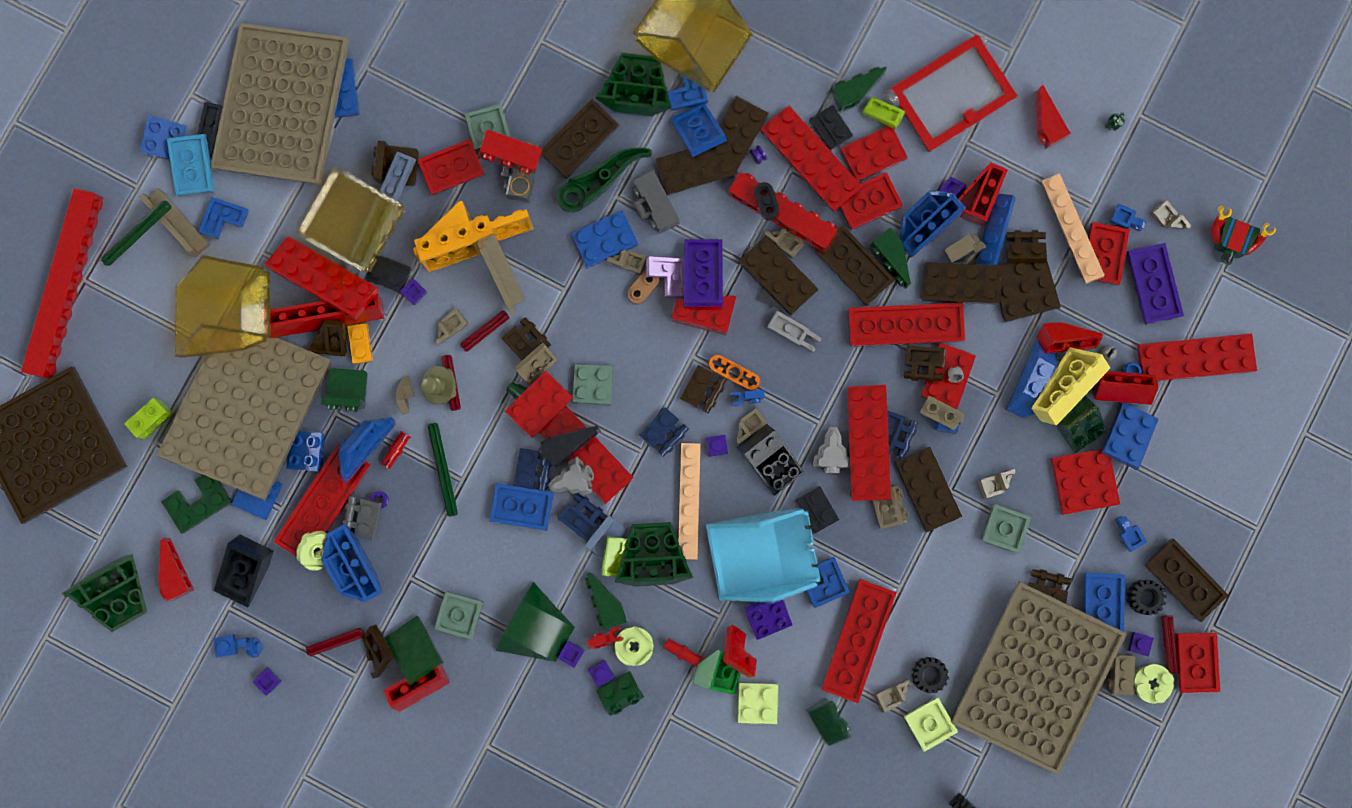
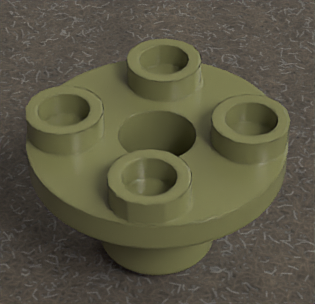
[420,366,456,405]

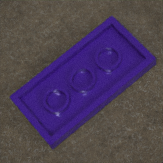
[684,239,723,307]
[1126,243,1184,325]

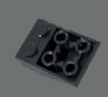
[737,424,804,496]

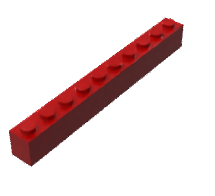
[21,188,103,379]

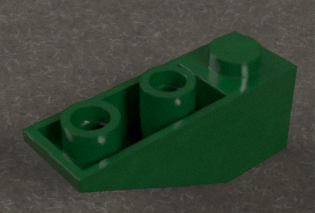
[832,66,887,112]
[870,228,911,289]
[585,572,627,630]

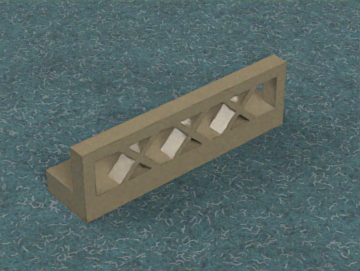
[139,188,210,257]
[477,233,525,314]

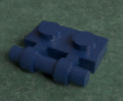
[639,407,689,457]
[888,411,918,458]
[513,448,552,491]
[558,493,608,542]

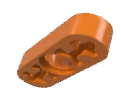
[709,355,760,391]

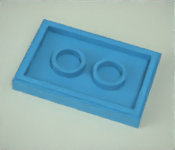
[167,134,215,196]

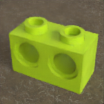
[124,398,174,440]

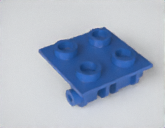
[140,115,187,160]
[287,431,326,472]
[231,482,283,520]

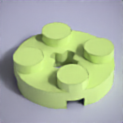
[297,531,327,570]
[615,626,654,666]
[1134,664,1174,704]

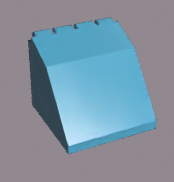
[706,508,820,602]

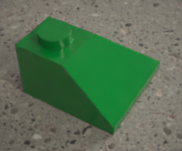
[693,650,741,695]

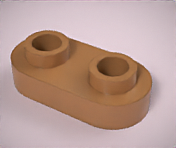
[628,271,659,305]

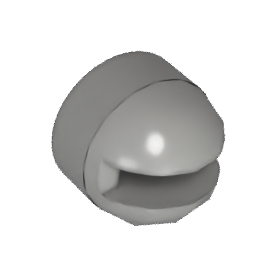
[1100,346,1117,361]
[948,366,964,383]

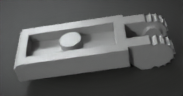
[767,310,821,353]

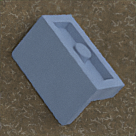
[585,515,627,559]

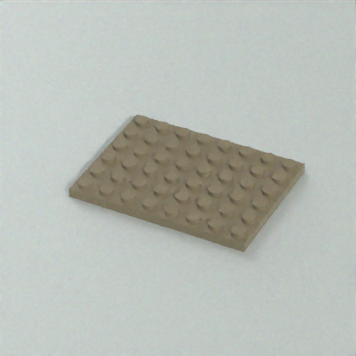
[210,23,350,185]
[156,317,332,501]
[951,581,1126,775]

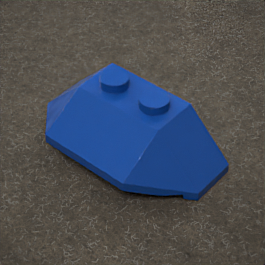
[900,190,966,257]
[1006,341,1060,418]
[339,417,396,484]
[321,524,383,602]

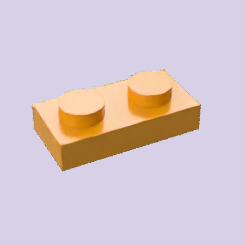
[347,323,373,364]

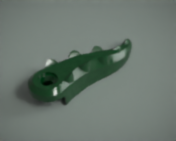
[557,147,652,213]

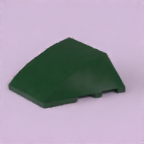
[596,53,671,117]
[615,522,693,587]
[62,554,147,632]
[495,582,575,662]

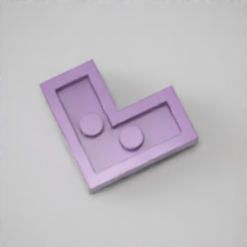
[646,257,684,297]

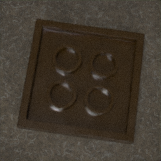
[998,261,1061,323]

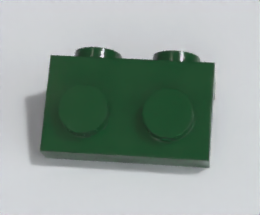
[596,671,644,716]

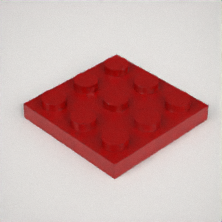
[1051,449,1121,515]

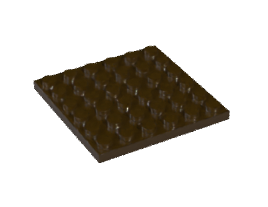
[0,366,127,524]

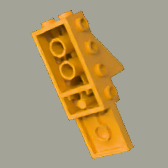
[413,201,534,272]

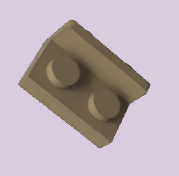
[514,343,558,385]
[920,396,965,430]
[873,485,908,529]
[1106,655,1135,696]

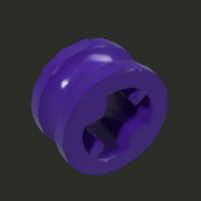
[750,145,767,165]
[370,491,389,509]

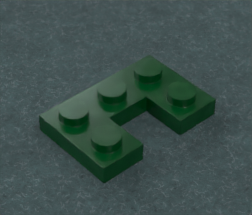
[161,475,233,534]

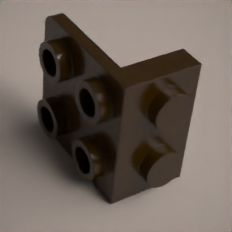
[371,141,419,186]

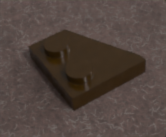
[308,319,347,356]
[362,625,394,679]

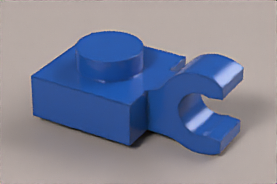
[1110,204,1147,231]
[731,390,765,407]
[1115,516,1147,552]
[213,634,249,658]

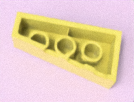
[1032,347,1110,425]

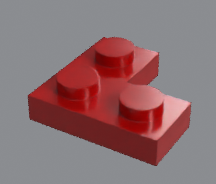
[723,625,757,678]

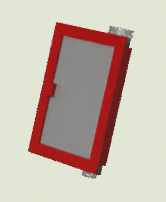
[884,34,1018,153]

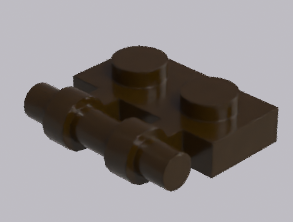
[1006,230,1047,263]
[501,317,551,360]
[904,346,947,383]
[680,365,727,414]
[1028,569,1071,604]

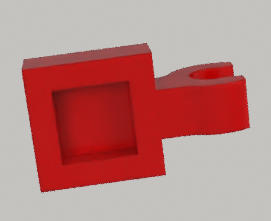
[587,626,624,650]

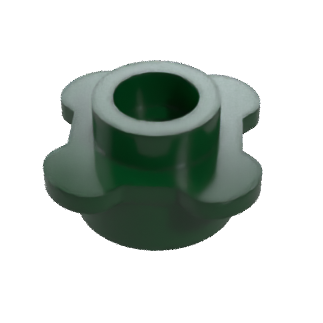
[1105,113,1125,131]

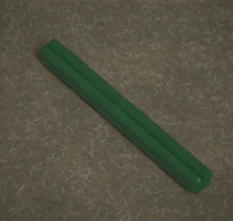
[101,200,171,266]
[427,423,458,517]

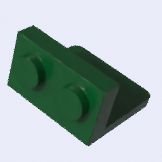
[321,368,368,412]

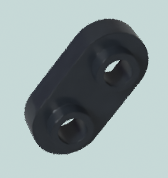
[754,182,779,221]

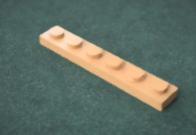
[1042,173,1105,284]
[679,443,700,559]

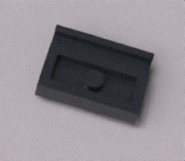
[809,104,853,151]
[365,254,412,294]
[796,486,839,534]

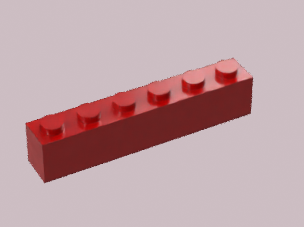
[728,172,838,253]
[263,293,384,338]

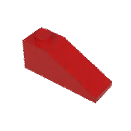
[1035,85,1071,149]
[1037,322,1103,354]
[159,538,194,601]

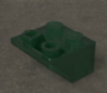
[1057,396,1107,454]
[806,698,851,746]

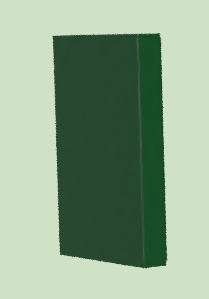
[385,616,443,685]

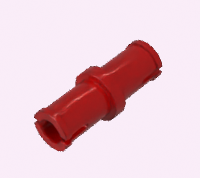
[380,431,411,470]
[663,638,703,668]

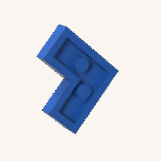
[668,65,708,111]
[198,197,249,239]
[806,557,850,608]

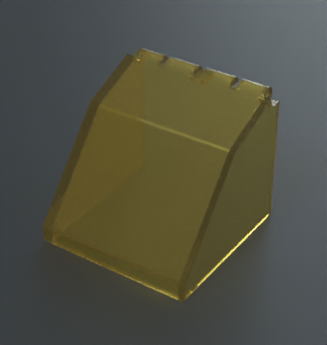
[633,0,753,92]
[297,167,405,273]
[175,255,270,358]

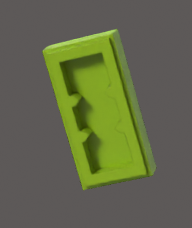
[862,97,905,129]
[601,536,627,577]

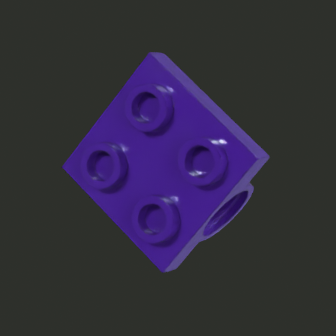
[744,599,793,640]

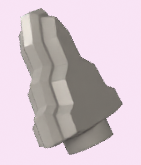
[812,427,851,474]
[548,457,594,495]

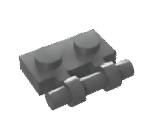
[342,495,382,541]

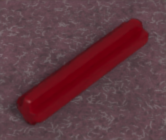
[460,310,510,352]
[441,355,461,411]
[1161,615,1179,673]
[306,628,363,657]

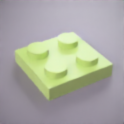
[738,682,778,724]
[903,697,958,752]

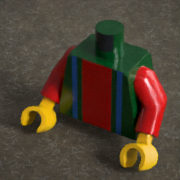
[1211,205,1276,265]

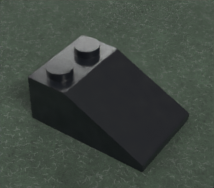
[539,425,601,469]
[214,534,274,608]

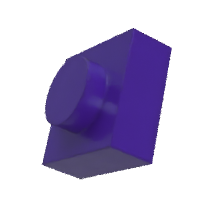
[939,177,967,198]
[400,278,428,306]
[706,435,728,457]
[1128,632,1154,657]
[558,641,585,668]
[588,660,615,687]
[253,667,282,696]

